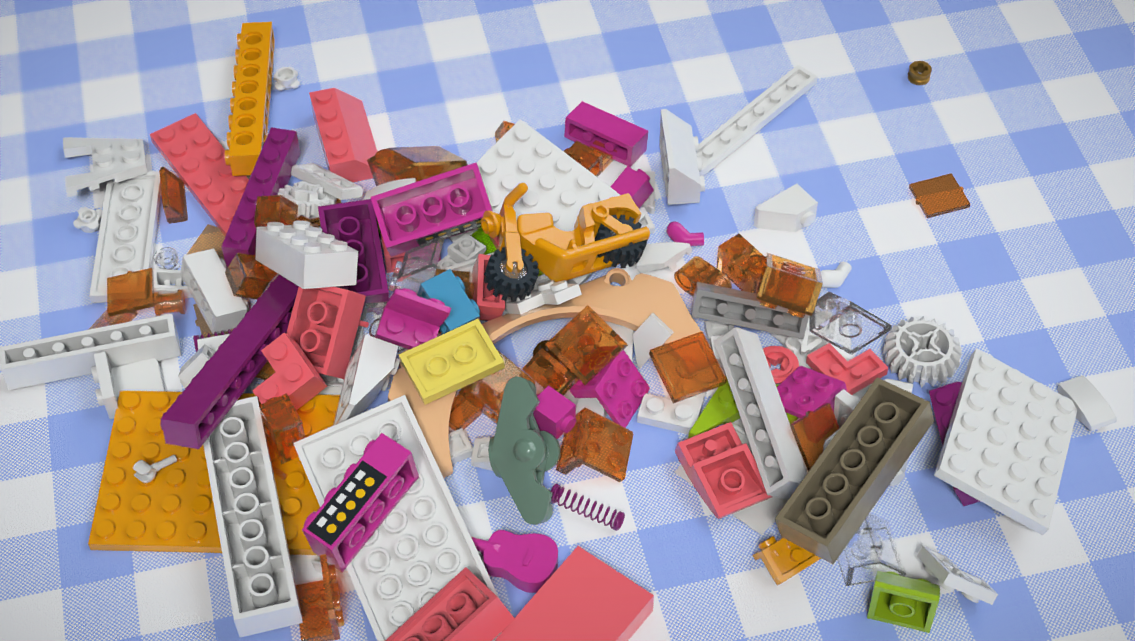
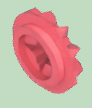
[763,346,799,384]

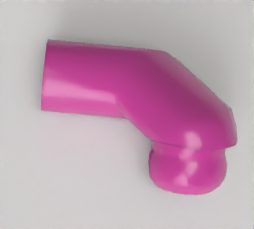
[666,221,704,246]

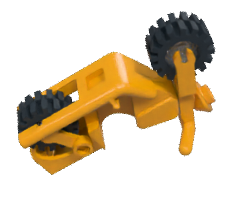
[481,183,650,302]

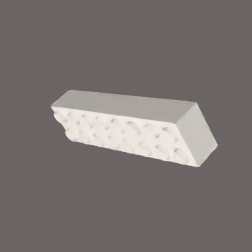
[203,396,303,638]

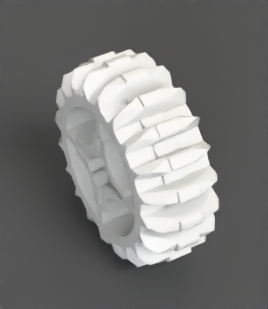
[883,316,962,388]

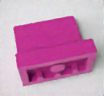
[375,288,451,350]
[569,347,650,429]
[777,366,847,443]

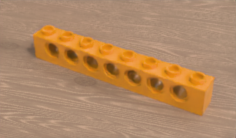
[225,22,275,176]

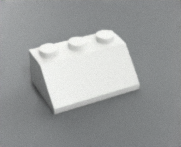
[659,109,705,205]

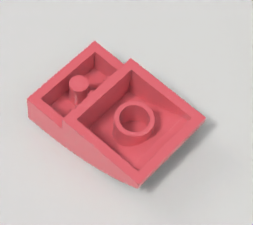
[674,422,773,519]

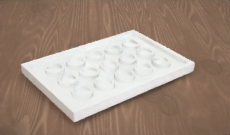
[477,119,646,285]
[934,348,1077,536]

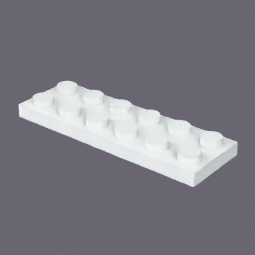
[89,171,163,303]

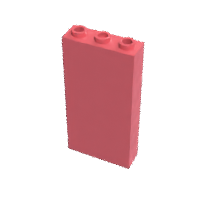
[494,546,654,641]

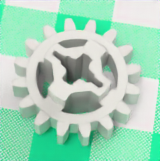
[277,181,337,219]

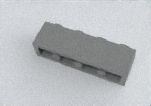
[691,282,810,339]

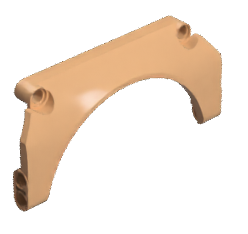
[388,268,715,478]

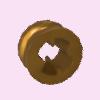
[908,61,932,86]

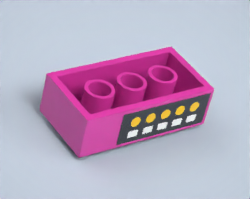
[370,162,493,257]
[302,433,419,572]

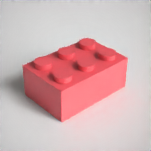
[286,287,366,379]

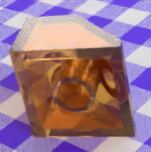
[545,305,628,385]

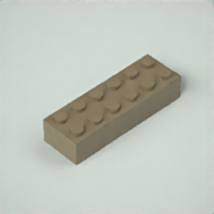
[775,377,934,564]

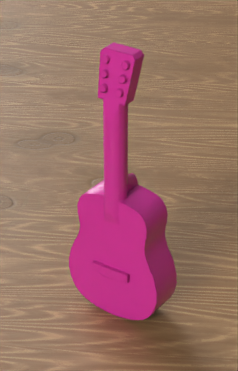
[471,530,558,593]

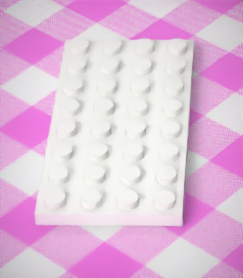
[293,395,501,641]

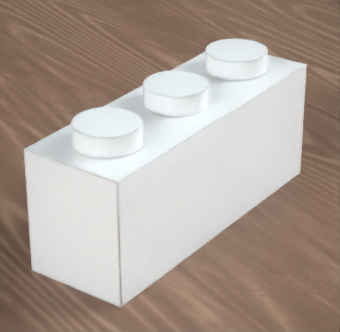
[180,248,249,335]

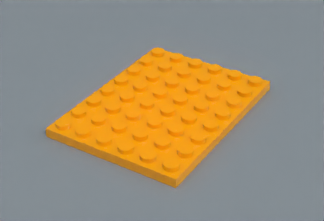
[88,391,340,555]

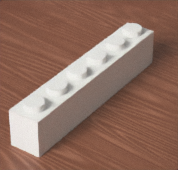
[0,313,181,390]
[715,327,807,500]

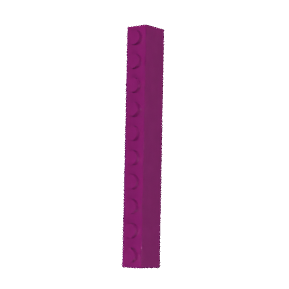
[160,274,299,449]

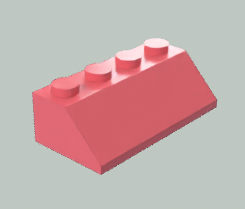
[309,87,384,182]
[385,567,515,641]

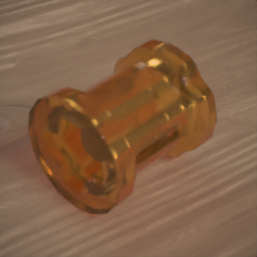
[153,289,186,316]

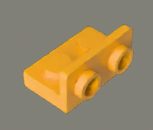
[752,536,822,585]

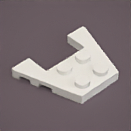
[63,137,147,197]

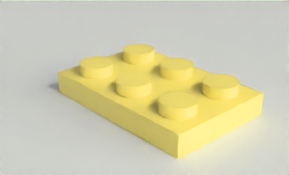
[399,319,505,405]

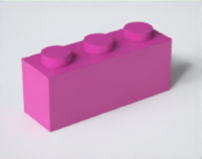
[564,101,649,167]

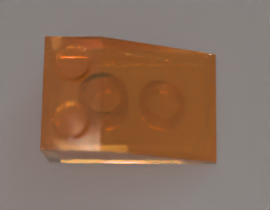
[367,146,468,186]
[756,252,823,318]

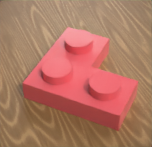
[806,343,889,395]

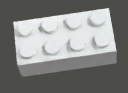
[255,221,358,289]

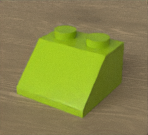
[867,570,940,633]

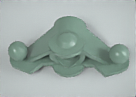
[488,377,560,525]

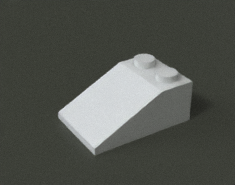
[333,334,400,426]

